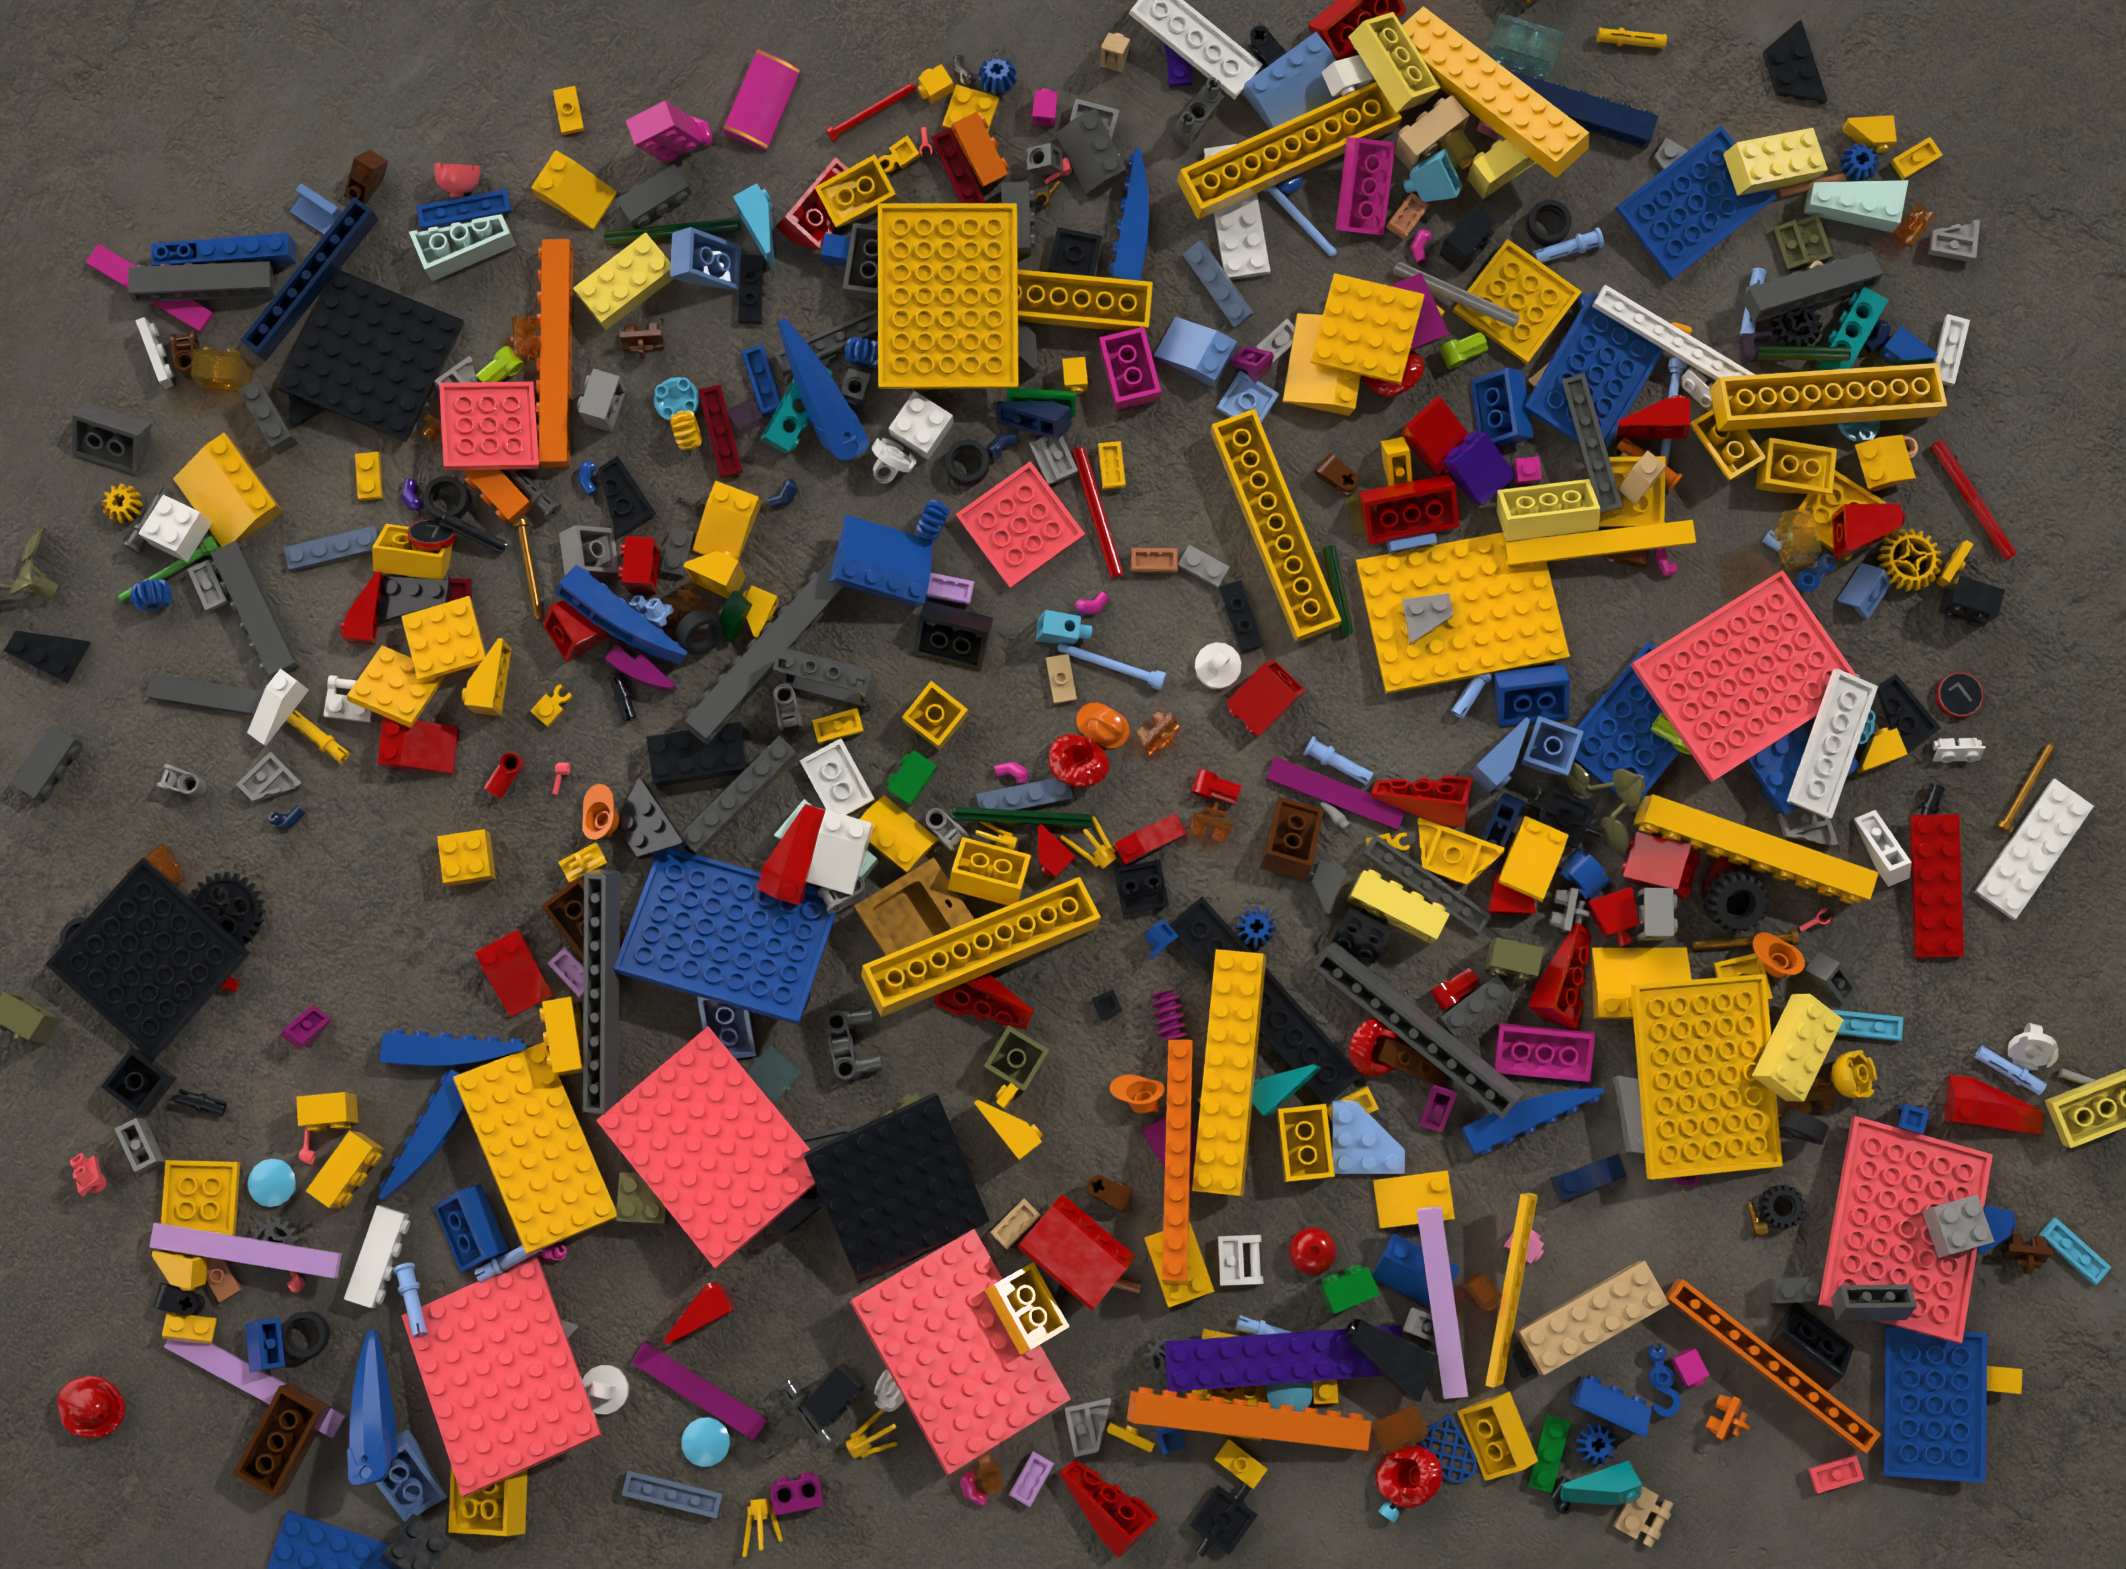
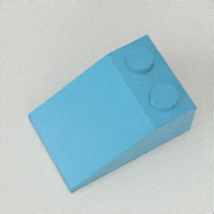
[733,183,775,269]

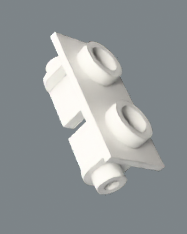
[1680,367,1713,412]
[1932,738,1986,763]

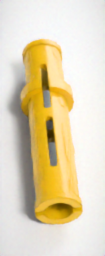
[1596,27,1667,49]
[286,710,350,764]

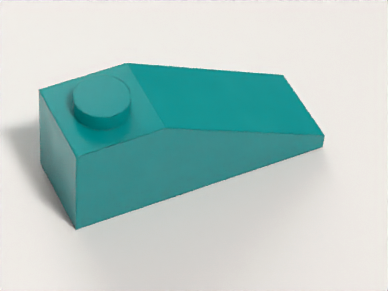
[1252,1064,1321,1117]
[1560,1461,1642,1505]

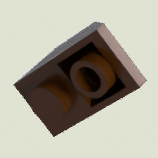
[344,150,388,205]

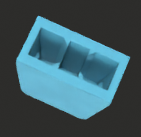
[1404,149,1463,202]
[1036,610,1092,645]

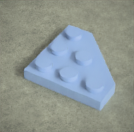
[1332,1101,1405,1174]

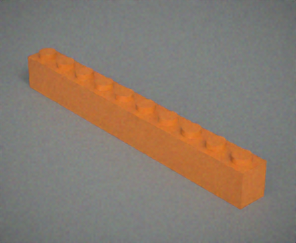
[536,239,573,468]
[1162,1040,1193,1286]
[1665,1279,1881,1454]
[1127,1387,1372,1451]

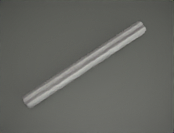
[1394,262,1519,327]

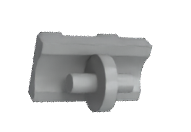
[1549,888,1590,934]

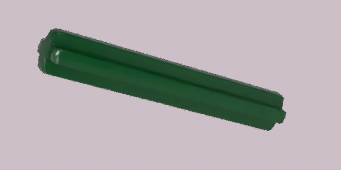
[1757,346,1851,361]
[1323,545,1353,636]

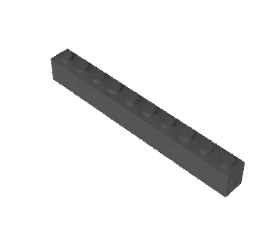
[684,553,848,745]
[583,869,620,1114]
[1313,942,1524,1119]

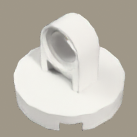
[872,438,916,484]
[1195,642,1241,689]
[2008,1023,2059,1070]
[582,1365,629,1414]
[874,1369,904,1412]

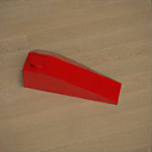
[775,157,848,250]
[1371,775,1473,828]
[757,804,826,905]
[1529,923,1591,1030]
[933,973,1034,1030]
[1945,1075,2043,1135]
[1059,1460,1159,1558]

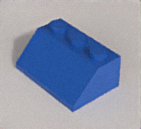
[1470,368,1533,446]
[1494,664,1570,727]
[433,1183,508,1273]
[1372,1234,1461,1308]
[1569,1374,1652,1437]

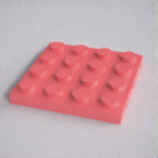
[439,382,539,470]
[955,461,1085,589]

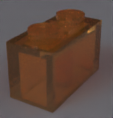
[1459,1272,1503,1311]
[1371,1403,1429,1453]

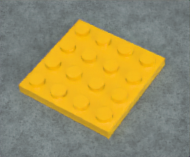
[1453,239,1582,365]
[1311,273,1425,385]

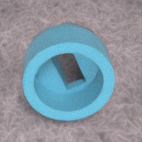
[1378,1501,1400,1523]

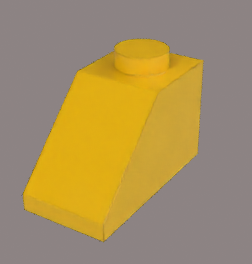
[1842,115,1897,153]
[1381,437,1412,486]
[743,585,779,640]
[1856,727,1908,774]
[152,1249,208,1291]

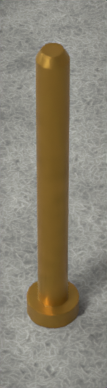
[512,519,543,620]
[1995,743,2055,835]
[1692,929,1799,950]

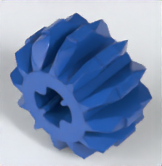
[978,56,1017,96]
[1840,143,1880,182]
[844,337,878,368]
[916,499,950,541]
[130,578,172,612]
[1236,907,1277,948]
[1575,1423,1618,1465]

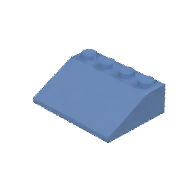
[1242,32,1343,129]

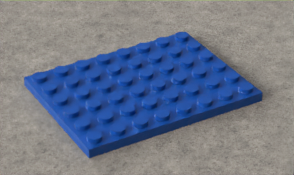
[613,848,837,1025]

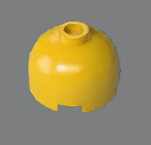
[1830,1050,1877,1099]

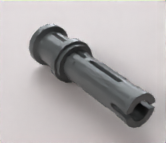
[501,469,561,520]
[122,486,174,555]
[776,1376,834,1447]

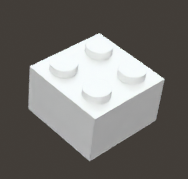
[889,391,954,460]
[138,495,212,562]

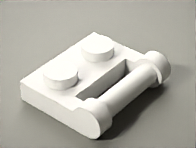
[323,675,374,723]
[1218,1235,1264,1286]

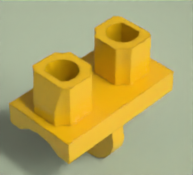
[558,842,608,883]

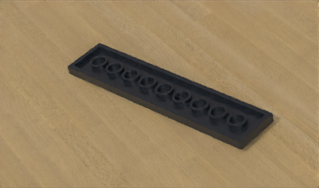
[1169,897,1361,1106]

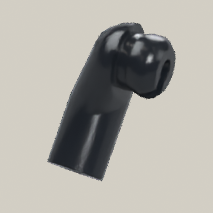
[1551,1475,1572,1515]

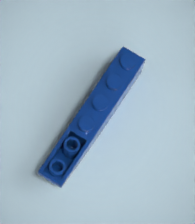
[1109,147,1149,281]
[151,233,296,266]
[554,564,688,665]
[380,1029,530,1067]
[378,1069,466,1200]
[1460,1088,1605,1156]

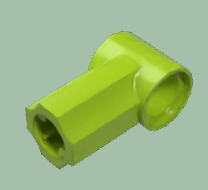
[1438,332,1488,370]
[476,346,525,382]
[1650,712,1691,755]

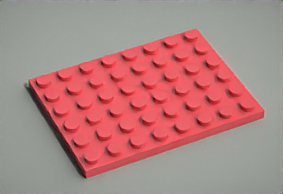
[1631,570,1857,782]
[596,1026,815,1269]
[1818,1116,1993,1344]
[849,1229,1071,1475]
[401,1256,602,1497]

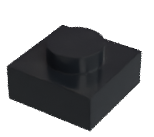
[1091,989,1123,1021]
[1512,1349,1538,1378]

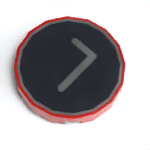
[408,519,455,551]
[1936,672,1984,718]

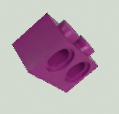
[770,1471,825,1515]

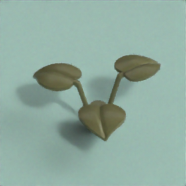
[0,527,58,600]
[1564,762,1645,855]

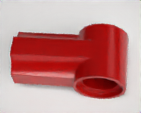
[484,752,525,799]
[1191,769,1242,805]
[1430,968,1480,1011]

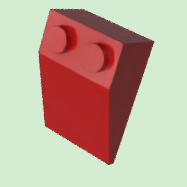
[1617,395,1690,439]
[377,717,459,774]
[474,930,554,1018]
[663,1281,737,1345]

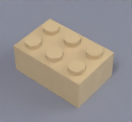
[1394,95,1469,172]

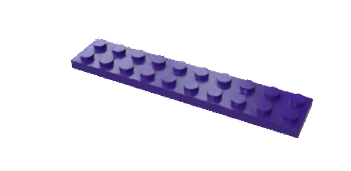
[1164,1325,1402,1391]

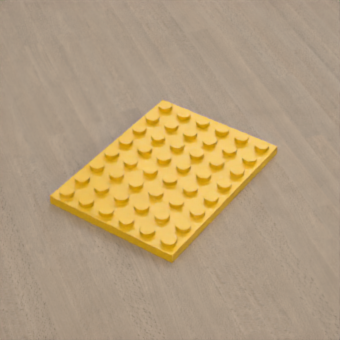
[878,203,1018,389]
[1355,532,1570,694]
[1630,974,1783,1180]

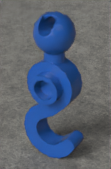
[1791,554,1837,592]
[1648,1343,1681,1417]

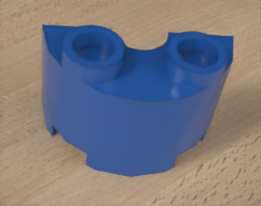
[1557,848,1611,901]

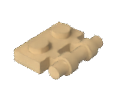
[1613,1486,1673,1547]

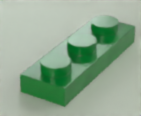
[1007,388,1077,416]
[1527,1414,1571,1494]

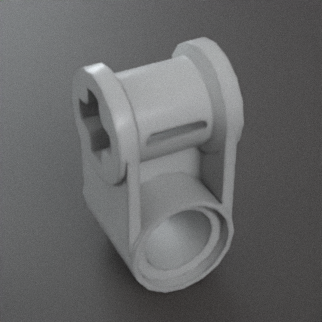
[773,684,803,731]
[156,764,207,798]
[926,808,969,852]
[817,876,865,914]

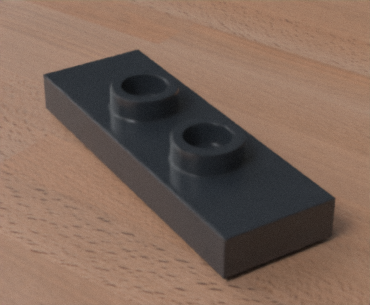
[738,255,764,324]
[1219,580,1263,653]

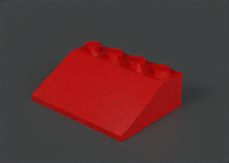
[1017,1194,1136,1311]

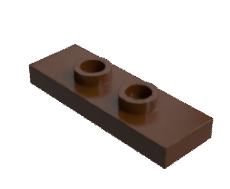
[1376,1037,1446,1087]

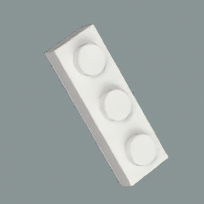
[1934,314,1970,387]
[135,317,175,389]

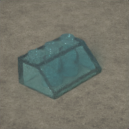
[1486,13,1565,76]

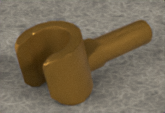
[1035,180,1061,208]
[1747,1202,1768,1236]

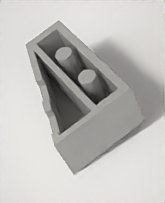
[1612,1076,1645,1155]

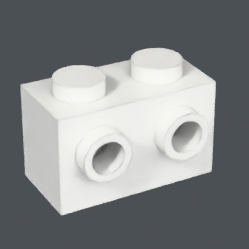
[1321,55,1375,97]

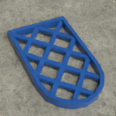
[1416,1414,1477,1483]

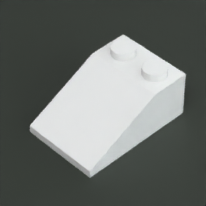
[806,810,874,896]

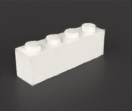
[344,1205,410,1308]

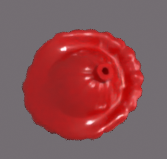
[1361,351,1424,397]
[1048,734,1110,787]
[1349,1018,1406,1077]
[56,1375,126,1439]
[1375,1445,1443,1509]

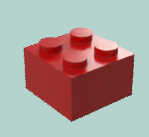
[618,536,660,594]

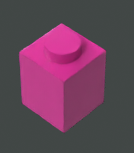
[1032,89,1058,127]
[1512,457,1542,488]
[1669,1348,1709,1388]

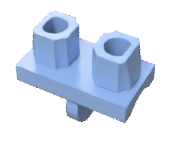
[629,595,674,629]

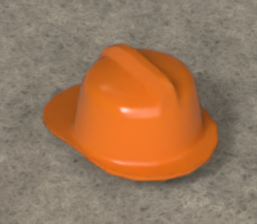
[1076,702,1130,749]
[582,784,619,840]
[1753,932,1805,978]
[1110,1074,1165,1114]

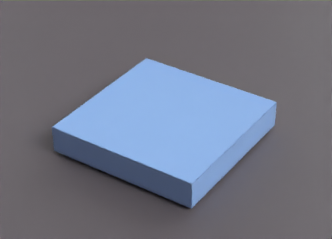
[1216,370,1279,423]

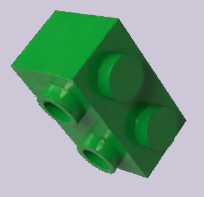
[886,750,938,807]

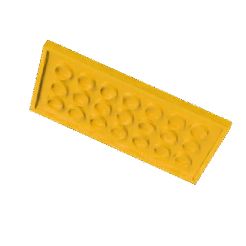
[453,1042,617,1255]

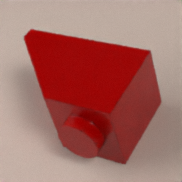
[1038,824,1075,879]

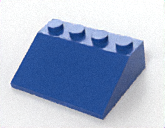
[829,514,933,608]

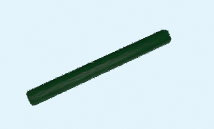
[604,218,740,245]
[952,807,1093,828]

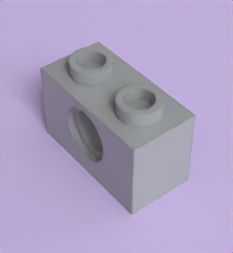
[115,1118,165,1173]

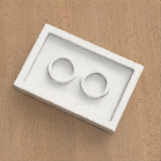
[800,738,875,816]

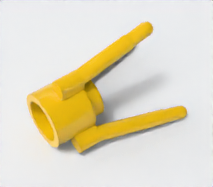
[1060,816,1117,869]
[976,822,1017,850]
[846,1409,898,1459]
[742,1498,783,1558]

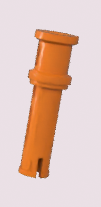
[1616,437,1683,492]

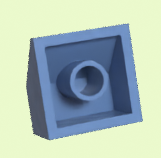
[1521,716,1584,776]

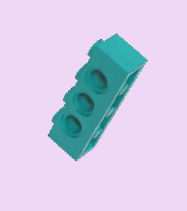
[1816,287,1888,371]
[760,367,832,453]

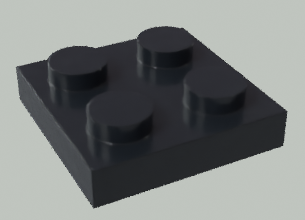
[1048,227,1102,276]

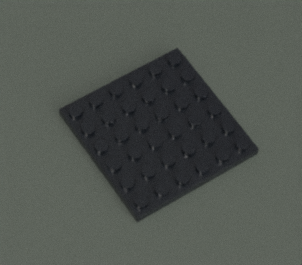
[277,268,464,443]
[45,857,251,1060]
[802,1092,990,1283]

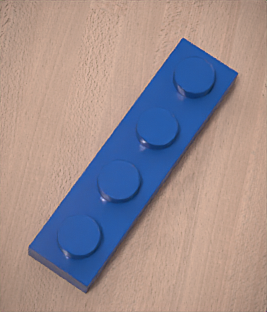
[417,189,512,230]

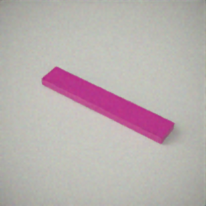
[86,244,214,333]

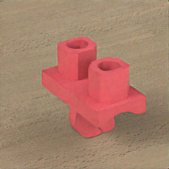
[70,1153,106,1197]

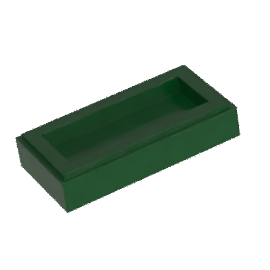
[718,591,752,642]

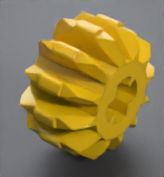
[670,410,702,450]
[101,483,143,524]

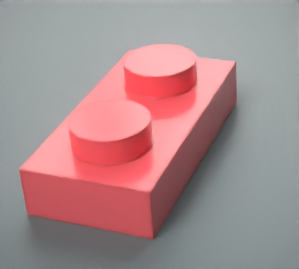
[1808,1455,1864,1493]

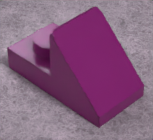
[1229,346,1274,384]
[281,1005,331,1050]
[1419,1085,1457,1133]

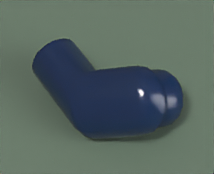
[1864,320,1891,353]
[987,433,1017,459]
[768,479,797,509]
[268,805,306,829]

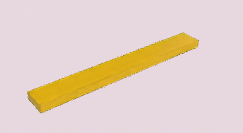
[1505,520,1696,566]
[1486,1193,1538,1388]

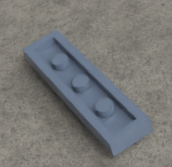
[1182,240,1254,328]
[284,526,379,572]
[976,778,1073,810]
[622,1470,724,1519]

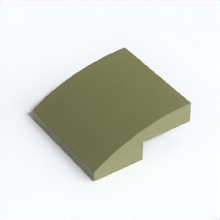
[1773,214,1833,270]

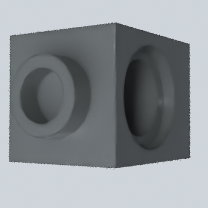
[1026,143,1063,177]
[841,368,872,407]

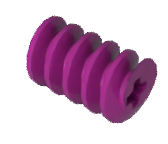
[1150,990,1188,1042]

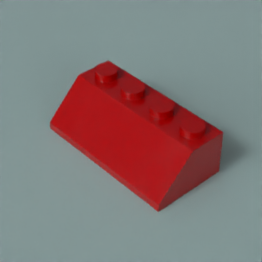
[1307,0,1407,61]
[1358,474,1460,545]

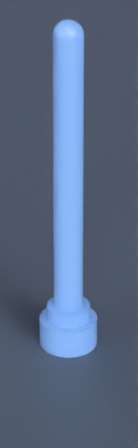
[1264,185,1337,257]
[1660,358,1687,465]
[1057,643,1166,690]

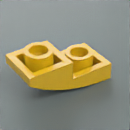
[1987,1366,2022,1394]

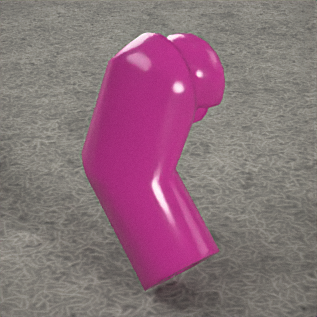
[690,116,712,146]
[1410,229,1432,264]
[1654,548,1677,576]
[1075,591,1110,615]
[994,761,1028,783]
[540,1244,567,1261]
[960,1471,988,1507]

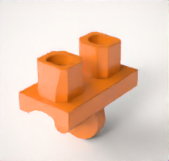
[1706,1395,1751,1442]

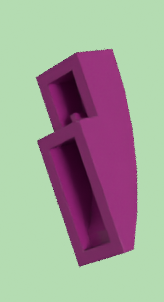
[605,645,677,692]

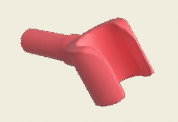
[919,127,933,158]
[1043,158,1072,185]
[552,763,570,795]
[1799,908,1832,932]
[299,1129,316,1164]
[287,1271,305,1293]

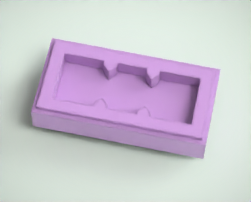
[926,573,975,605]
[548,947,584,998]
[1009,1451,1054,1507]

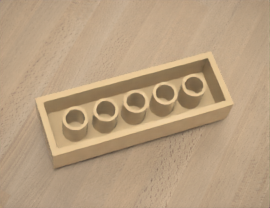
[1514,1261,1669,1375]

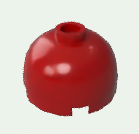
[1288,1227,1337,1275]

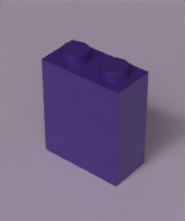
[1442,431,1516,506]

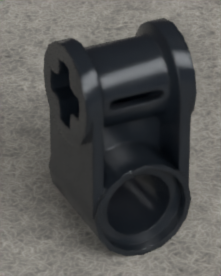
[1248,25,1286,69]
[153,1283,205,1315]

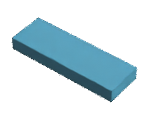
[1832,1010,1903,1041]
[2038,1218,2112,1285]

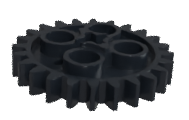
[191,872,266,944]

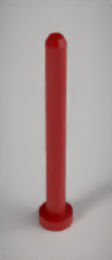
[825,84,915,143]

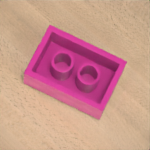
[626,100,703,163]
[1099,327,1161,410]

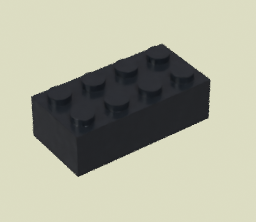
[646,722,749,787]
[803,1363,865,1425]

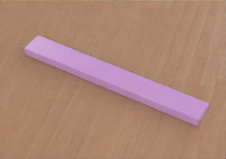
[1417,1206,1468,1399]
[149,1223,342,1278]
[164,1340,346,1438]

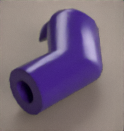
[401,478,424,511]

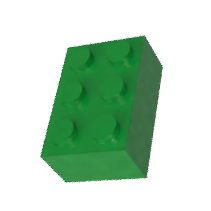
[1317,1264,1380,1314]

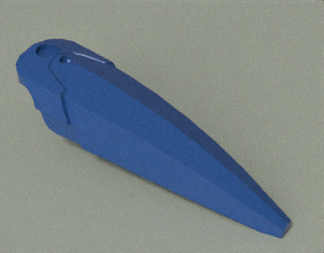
[777,318,869,460]
[347,1330,398,1486]

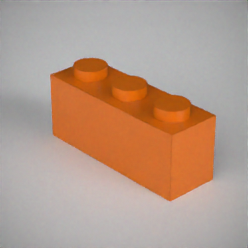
[951,112,1009,189]
[462,469,533,525]

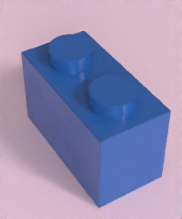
[245,1318,285,1373]

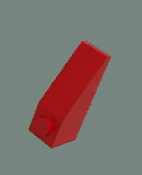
[340,572,384,645]
[1113,813,1187,866]

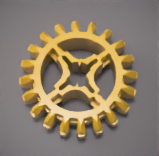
[1877,529,1942,592]

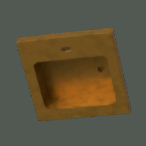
[853,858,975,956]

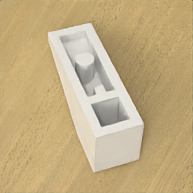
[247,669,309,746]
[1854,810,1911,887]

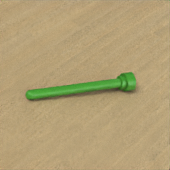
[118,535,221,602]

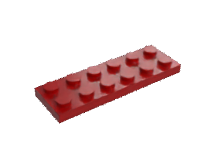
[1909,814,1964,957]

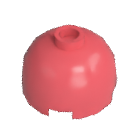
[434,163,480,197]

